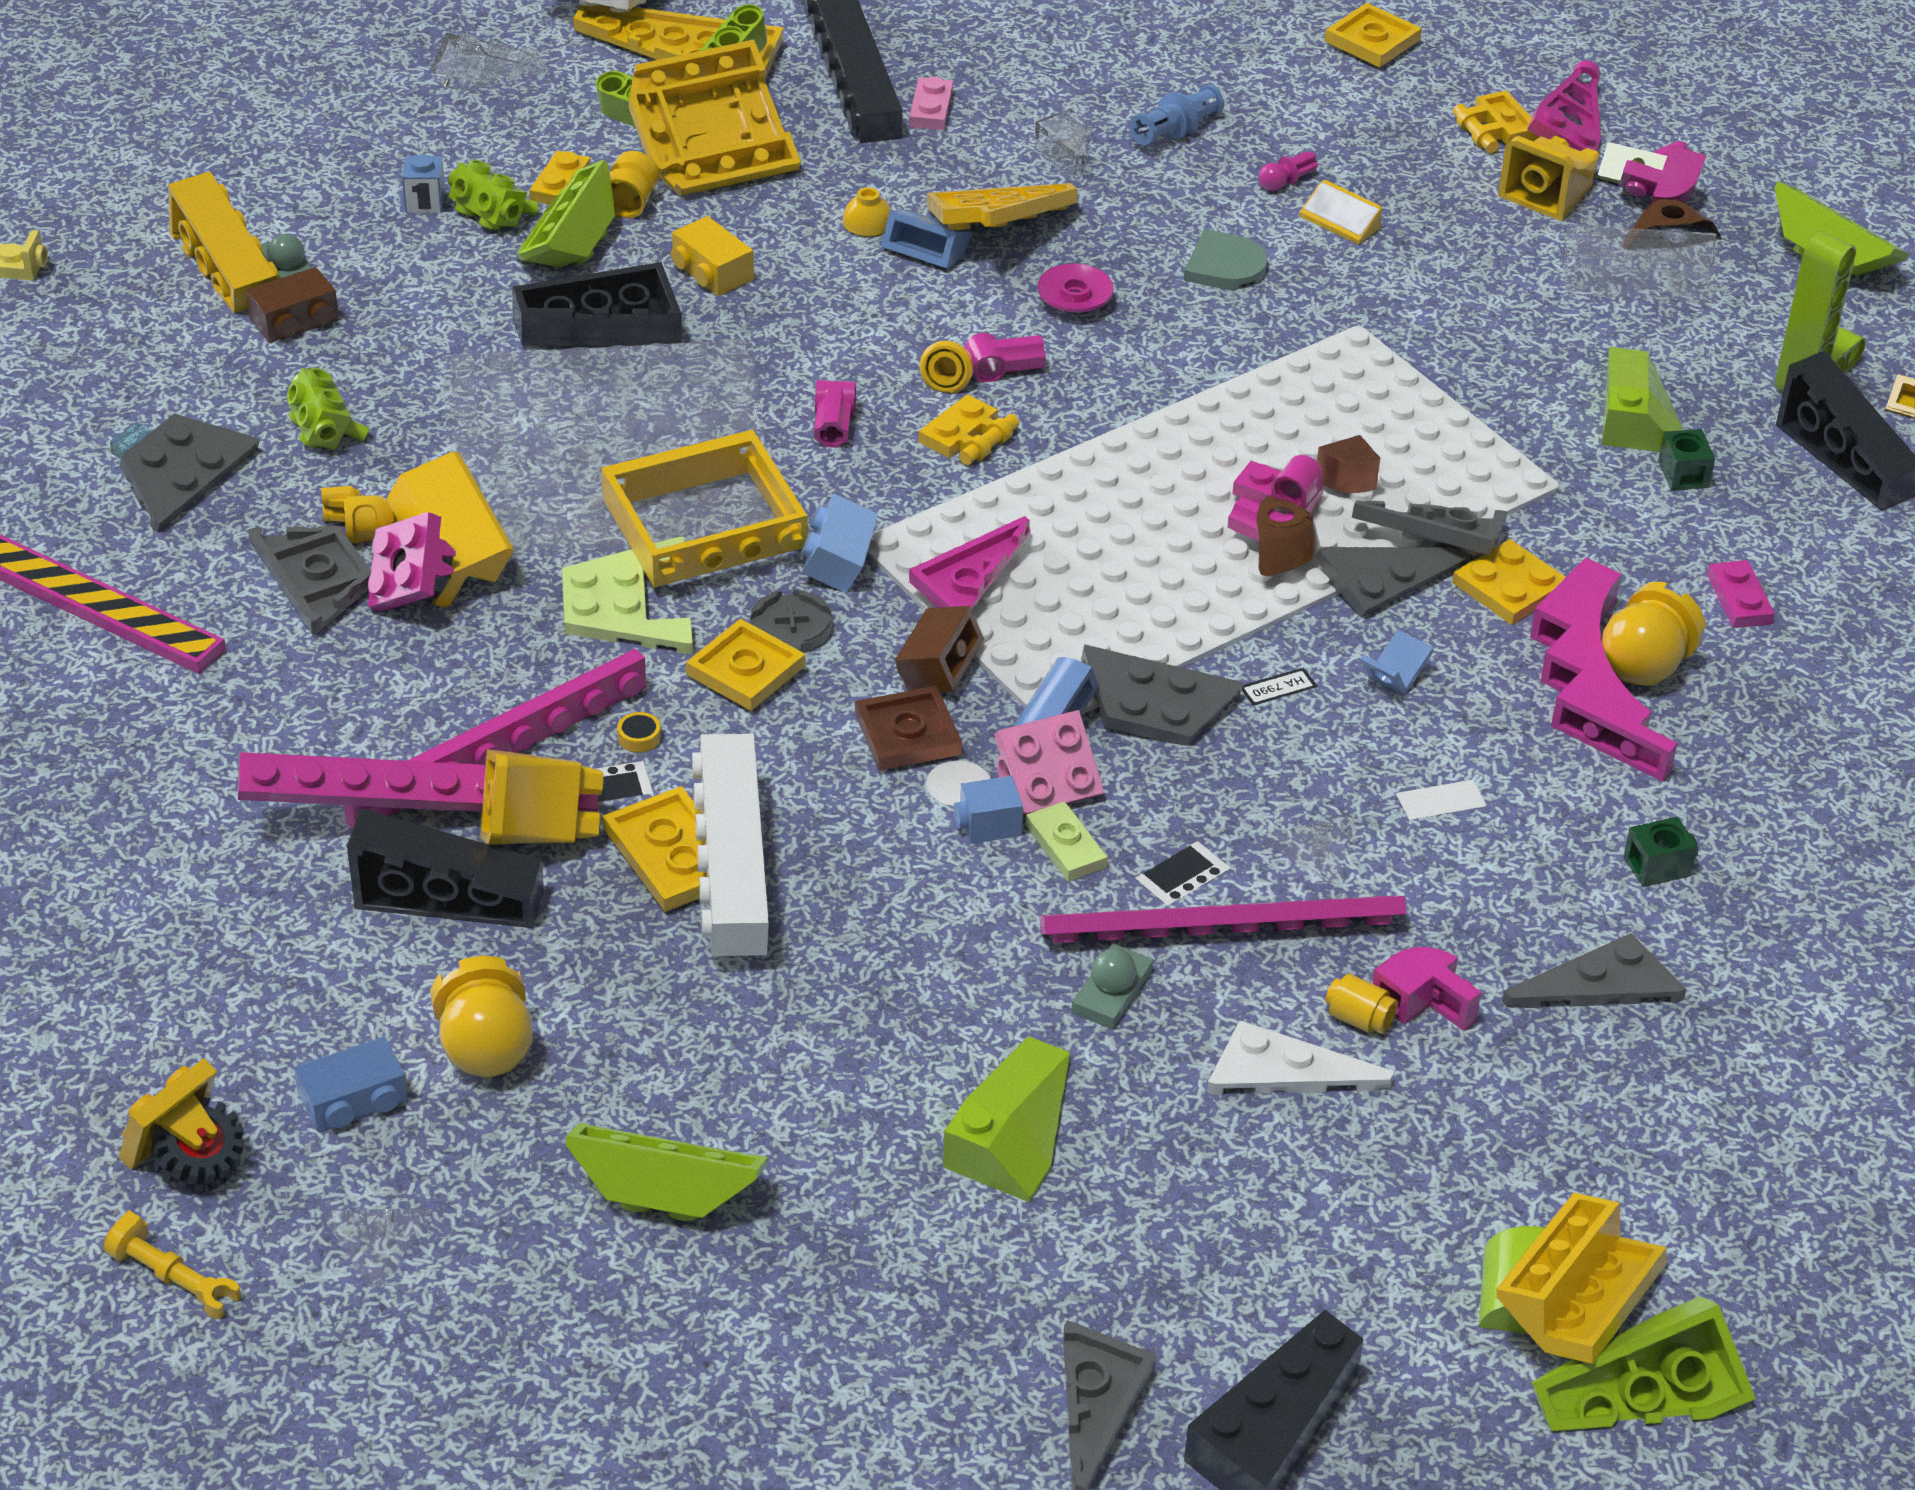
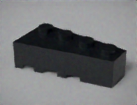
[512,262,682,347]
[1776,350,1915,511]
[347,808,544,928]
[1184,1310,1364,1490]

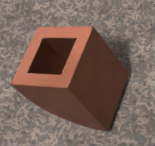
[1317,435,1380,493]

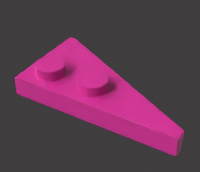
[909,516,1031,609]

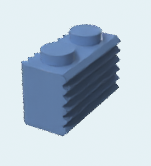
[294,1036,408,1133]

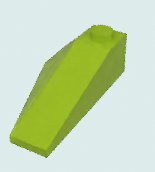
[1601,347,1682,452]
[943,1036,1070,1203]
[1531,1296,1756,1431]

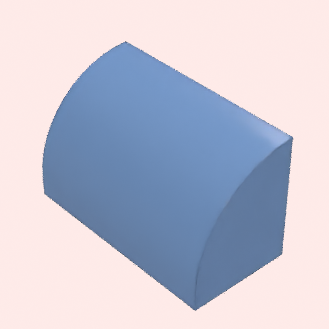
[881,210,973,268]
[1013,657,1099,726]

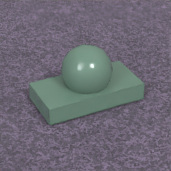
[261,234,311,279]
[1071,943,1154,1030]

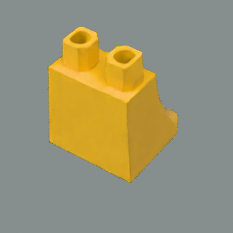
[1498,136,1599,221]
[480,749,604,844]

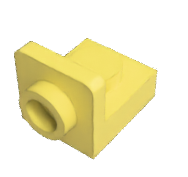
[0,230,48,281]

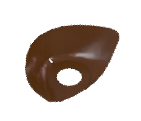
[1623,198,1721,250]
[1256,496,1320,576]

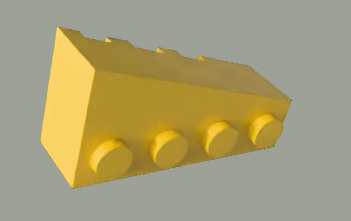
[168,171,279,313]

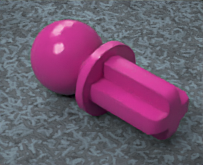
[1258,152,1318,192]

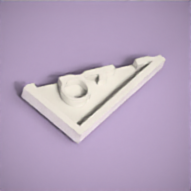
[1207,1021,1395,1095]

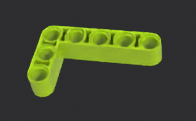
[596,4,767,127]
[1775,230,1866,391]

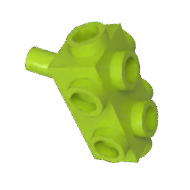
[448,159,538,230]
[287,367,369,450]

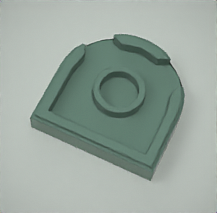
[1184,229,1267,290]

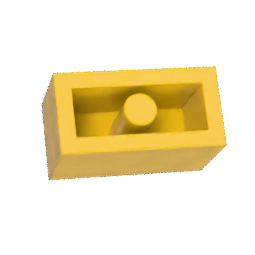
[671,216,754,296]

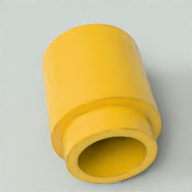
[1325,973,1398,1034]

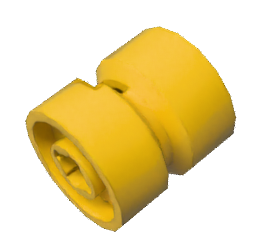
[610,151,660,219]

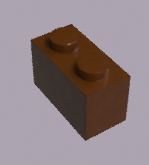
[246,267,339,343]
[894,606,984,692]

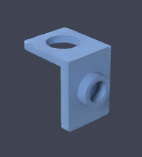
[1360,630,1434,696]

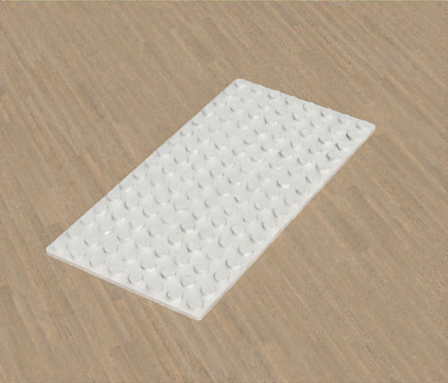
[866,326,1559,715]

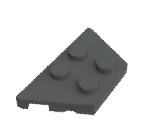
[119,414,260,532]
[248,526,371,634]
[1081,644,1243,746]

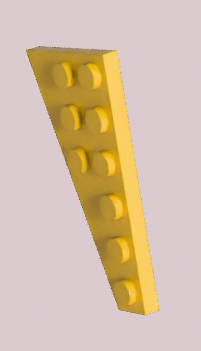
[573,4,784,80]

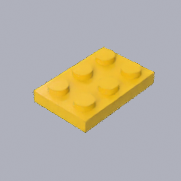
[603,786,707,912]

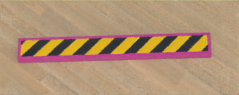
[0,535,226,674]

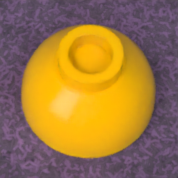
[842,187,891,237]
[920,340,973,393]

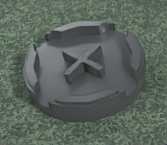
[750,590,833,653]

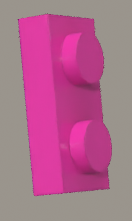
[1707,560,1775,628]

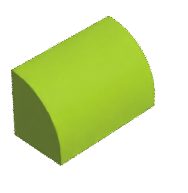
[1478,1226,1545,1334]

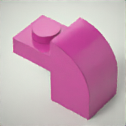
[1619,145,1706,203]
[1372,947,1481,1031]

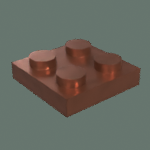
[855,685,962,771]

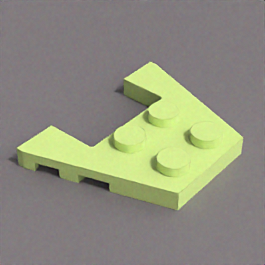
[562,537,693,654]

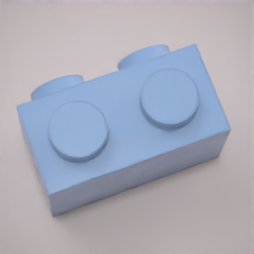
[801,493,878,592]

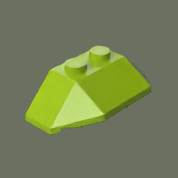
[515,159,615,268]
[1774,181,1910,276]
[565,1123,768,1221]

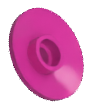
[1038,263,1113,312]

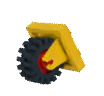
[119,1058,245,1193]

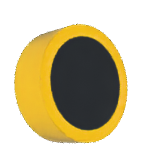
[617,712,661,753]

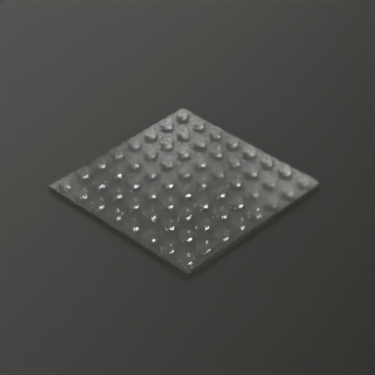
[443,339,776,558]

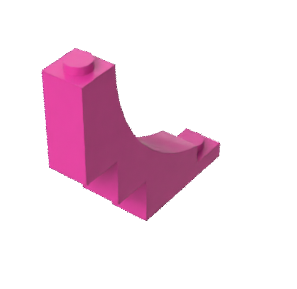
[1530,557,1678,782]

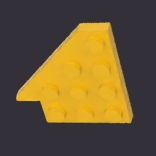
[927,183,1077,230]

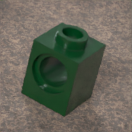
[1658,429,1715,491]
[1623,816,1698,888]

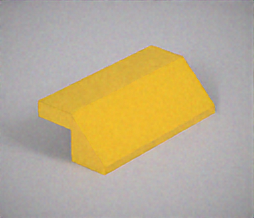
[386,451,514,607]
[1496,1192,1667,1364]

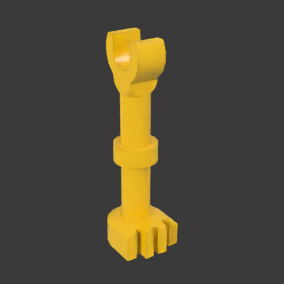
[103,1210,241,1319]

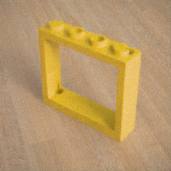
[601,429,808,587]

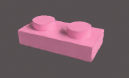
[909,77,953,130]

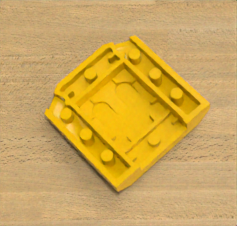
[628,40,801,196]

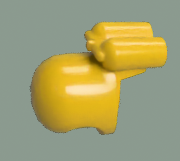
[321,486,394,543]

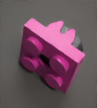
[367,512,456,611]

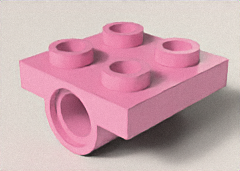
[994,710,1104,816]

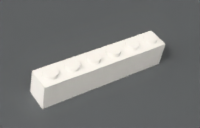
[692,734,769,956]

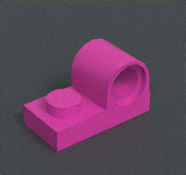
[1232,454,1324,513]

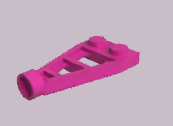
[1527,60,1601,151]

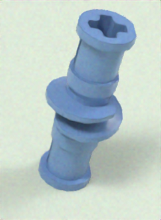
[1130,84,1224,146]

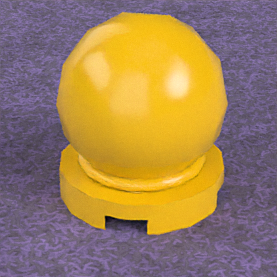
[1601,582,1706,685]
[430,955,533,1079]

